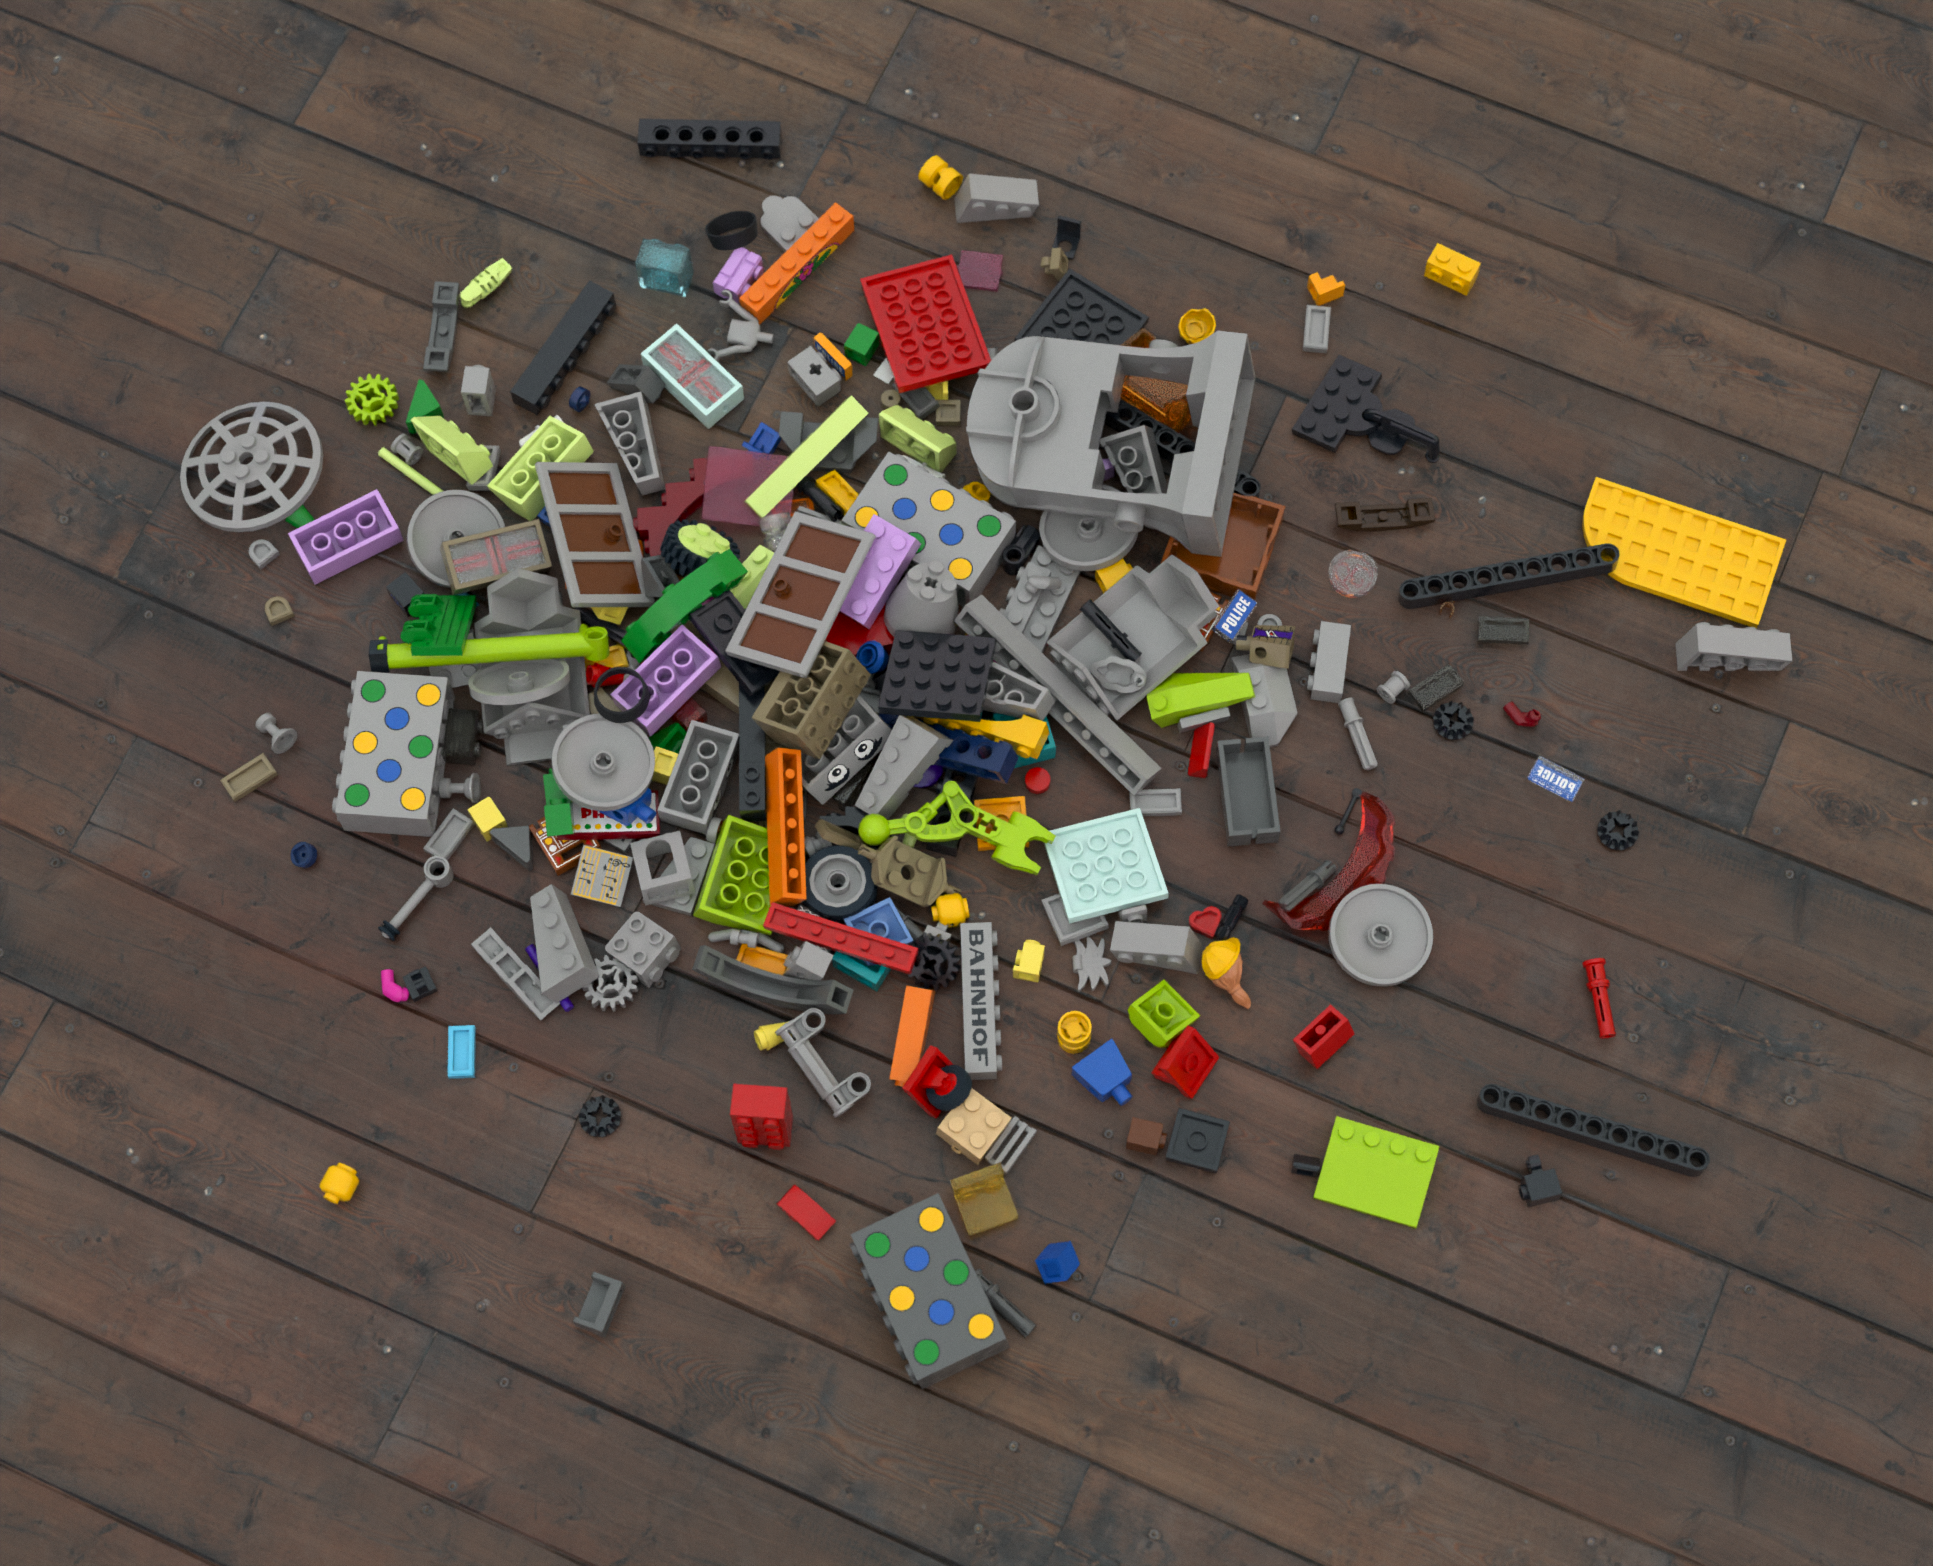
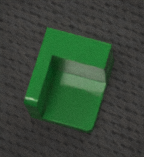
[844,323,880,367]

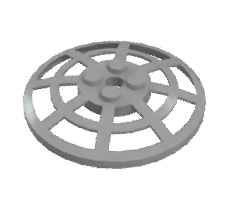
[180,402,323,532]

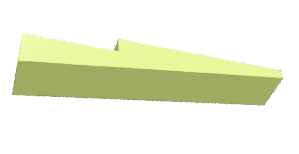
[745,395,868,519]

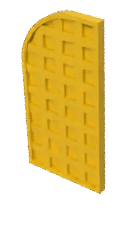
[1582,477,1786,629]

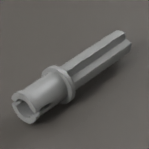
[1338,698,1378,770]

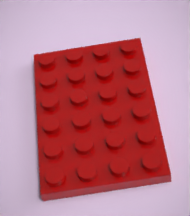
[860,255,991,393]

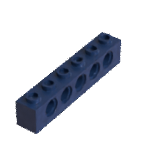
[878,713,1019,784]

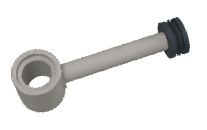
[378,856,454,941]

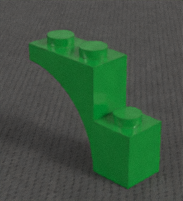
[543,768,575,836]

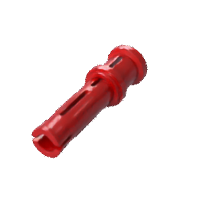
[1582,958,1616,1039]

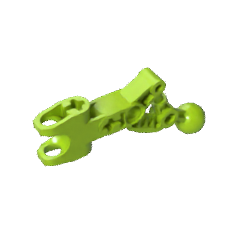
[858,781,1056,875]

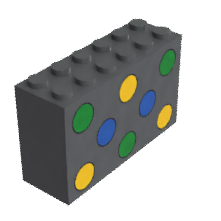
[849,1193,1010,1389]

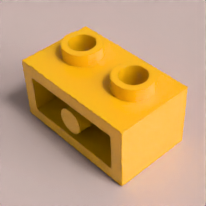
[1424,243,1481,296]

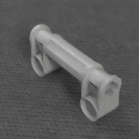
[775,1008,871,1118]

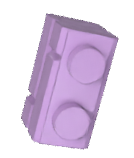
[713,247,764,304]

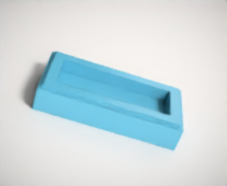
[448,1025,476,1079]

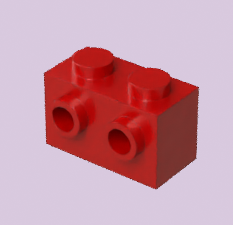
[1293,1004,1355,1069]

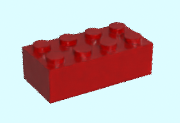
[730,1084,793,1150]

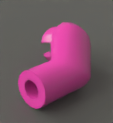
[381,969,409,1002]

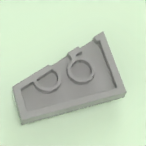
[642,837,715,916]

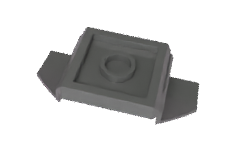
[779,411,879,473]

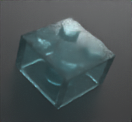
[635,239,694,297]

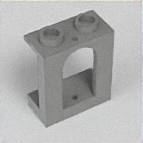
[630,831,695,906]

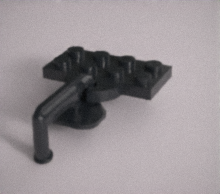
[1292,355,1440,463]
[688,590,780,696]

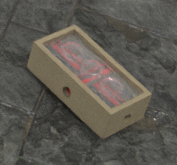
[440,519,552,595]

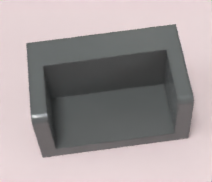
[573,1272,625,1337]

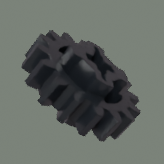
[908,933,961,990]

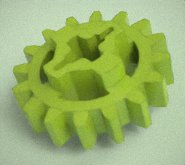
[345,374,399,426]

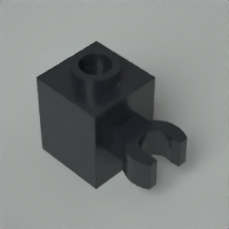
[1518,1155,1563,1207]

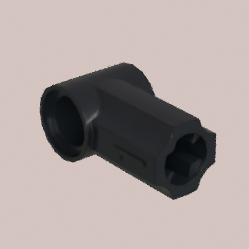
[1002,525,1041,575]

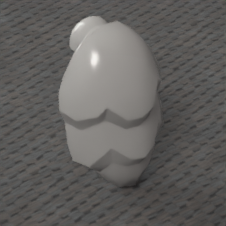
[1091,656,1147,693]

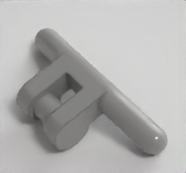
[708,928,784,953]

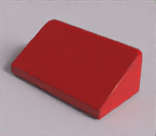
[1188,722,1215,778]

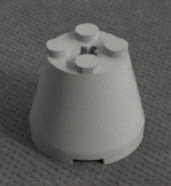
[884,560,959,637]

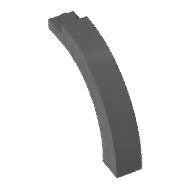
[692,945,854,1014]

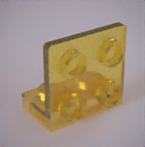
[950,1163,1018,1236]

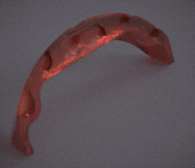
[1262,792,1396,931]

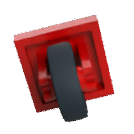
[902,1045,972,1119]

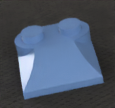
[844,897,913,966]

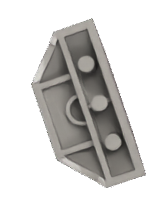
[1231,654,1298,747]

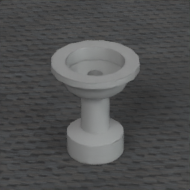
[255,713,297,754]
[439,773,481,803]

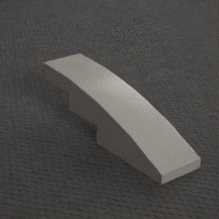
[471,927,560,1021]

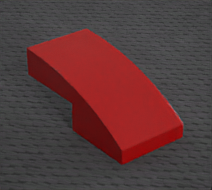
[776,1184,836,1241]

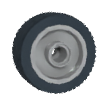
[803,845,877,925]

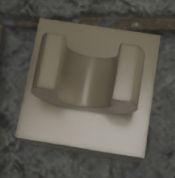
[1041,248,1069,281]

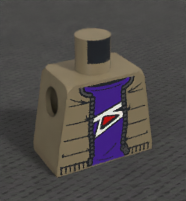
[1236,625,1295,669]

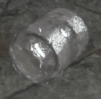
[758,512,791,552]

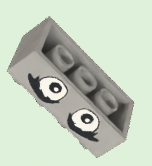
[801,695,892,805]
[657,720,739,835]

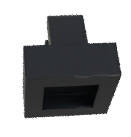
[402,966,437,1002]

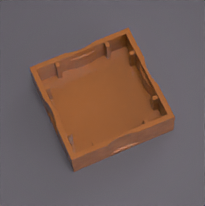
[1161,493,1286,601]

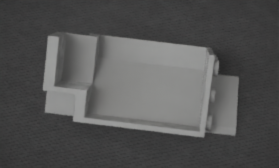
[1046,555,1219,721]
[474,568,590,766]

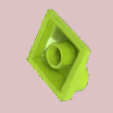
[1128,980,1200,1048]

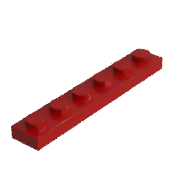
[763,902,919,975]

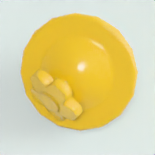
[963,482,990,503]

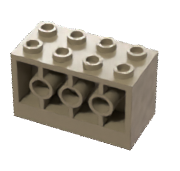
[752,641,871,760]

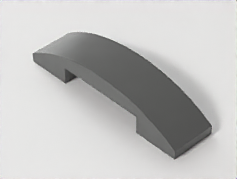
[423,281,459,372]

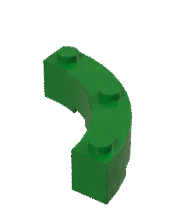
[621,549,748,664]

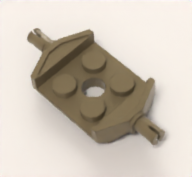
[858,836,961,908]

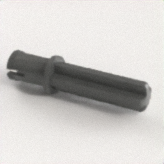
[1278,860,1337,912]

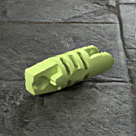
[460,258,512,308]

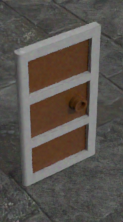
[535,462,655,607]
[725,511,876,678]

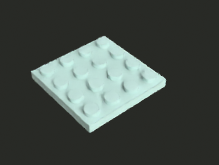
[1043,808,1169,924]

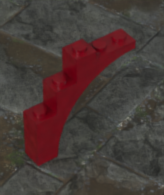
[633,454,755,557]

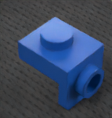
[742,422,782,461]

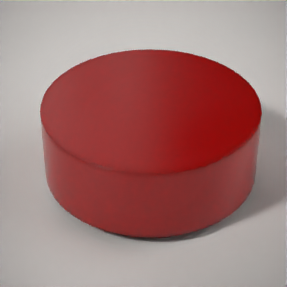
[1025,767,1050,794]

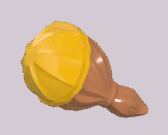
[1202,937,1251,1009]

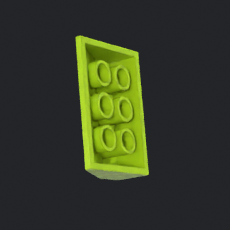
[693,815,772,935]
[1313,1116,1440,1228]

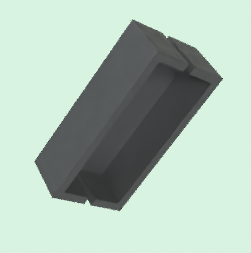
[1216,736,1280,847]

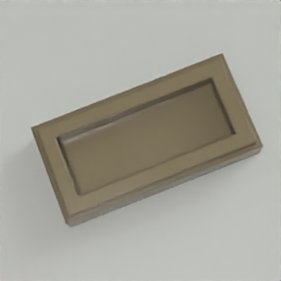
[220,753,278,802]
[815,819,865,851]

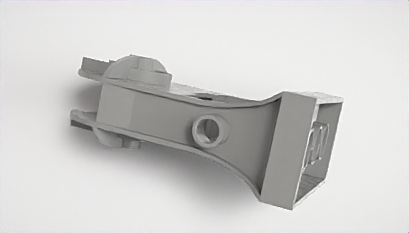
[966,331,1256,557]

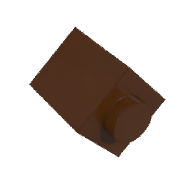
[1126,1117,1167,1156]

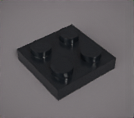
[1165,1108,1230,1173]

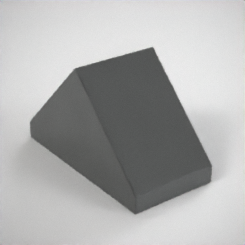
[641,555,680,597]
[489,826,533,871]

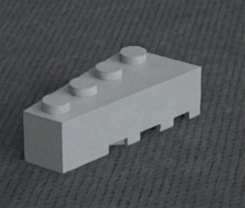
[594,392,665,496]
[1098,425,1168,530]
[1675,622,1792,671]
[983,662,1055,721]
[855,715,953,819]
[530,884,600,1003]

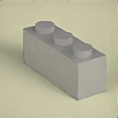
[1307,621,1351,703]

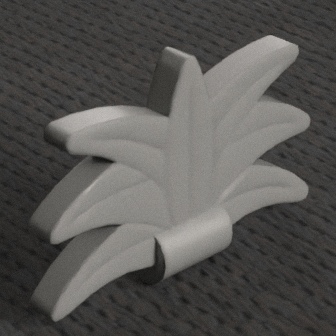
[1072,936,1111,992]

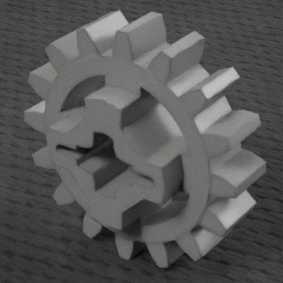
[582,955,639,1012]

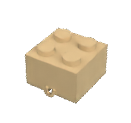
[936,1088,1012,1165]

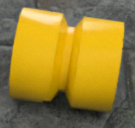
[918,155,963,200]
[1057,1011,1092,1054]

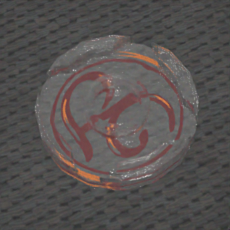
[1328,550,1378,598]

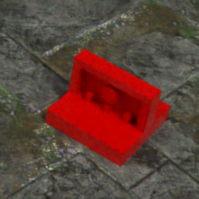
[1151,1025,1219,1099]

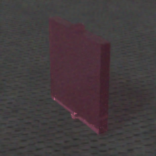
[957,250,1003,292]

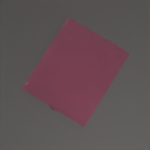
[701,446,794,530]

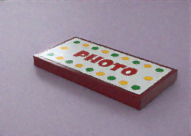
[557,790,660,840]

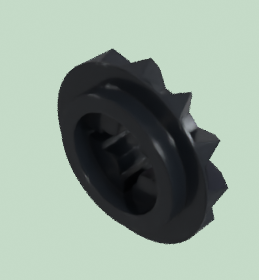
[1433,700,1474,740]
[1597,810,1639,850]
[579,1095,621,1137]

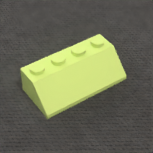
[487,416,594,521]

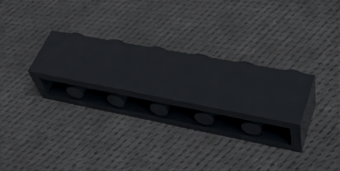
[510,280,616,416]

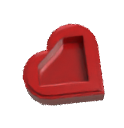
[1188,906,1222,939]

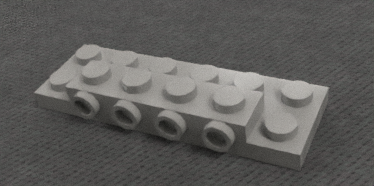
[999,545,1081,653]

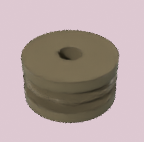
[881,389,901,409]

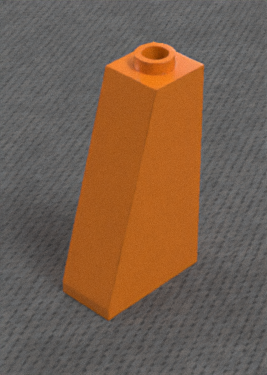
[889,986,936,1087]

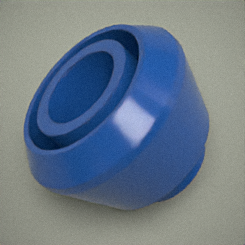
[856,641,889,674]

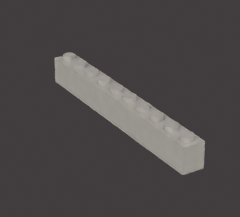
[954,594,1162,795]

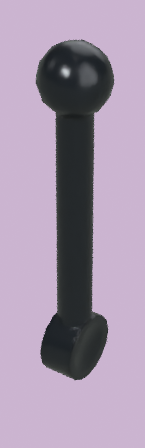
[1334,788,1362,835]

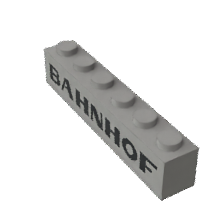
[960,922,1002,1080]

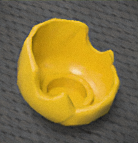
[1178,308,1216,344]

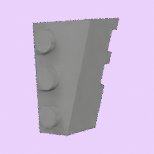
[1110,921,1203,974]

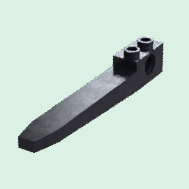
[739,683,767,822]

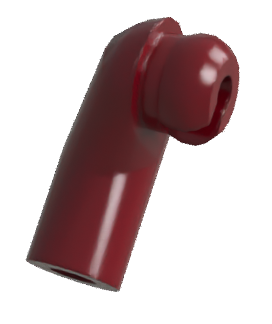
[1503,701,1541,727]

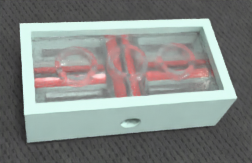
[641,324,744,429]

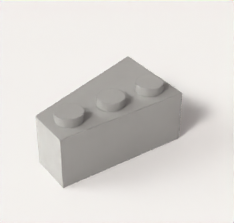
[954,174,1039,223]

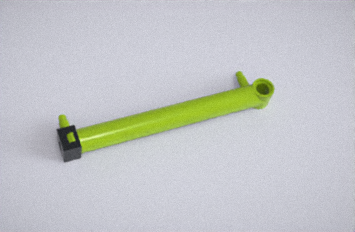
[369,624,610,673]

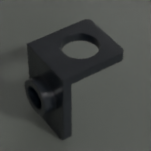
[1051,216,1081,260]

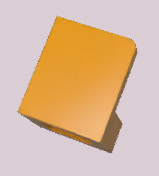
[1307,272,1345,306]

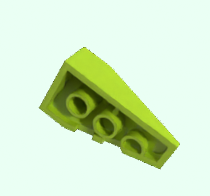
[1146,673,1255,728]

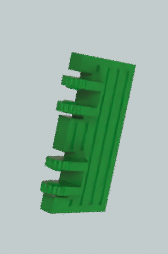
[400,594,477,656]

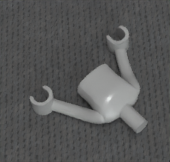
[707,290,774,363]

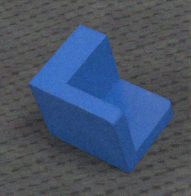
[1035,1241,1080,1283]

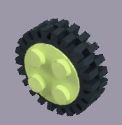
[660,519,740,578]

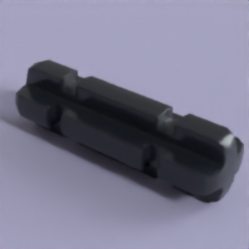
[1215,894,1248,941]

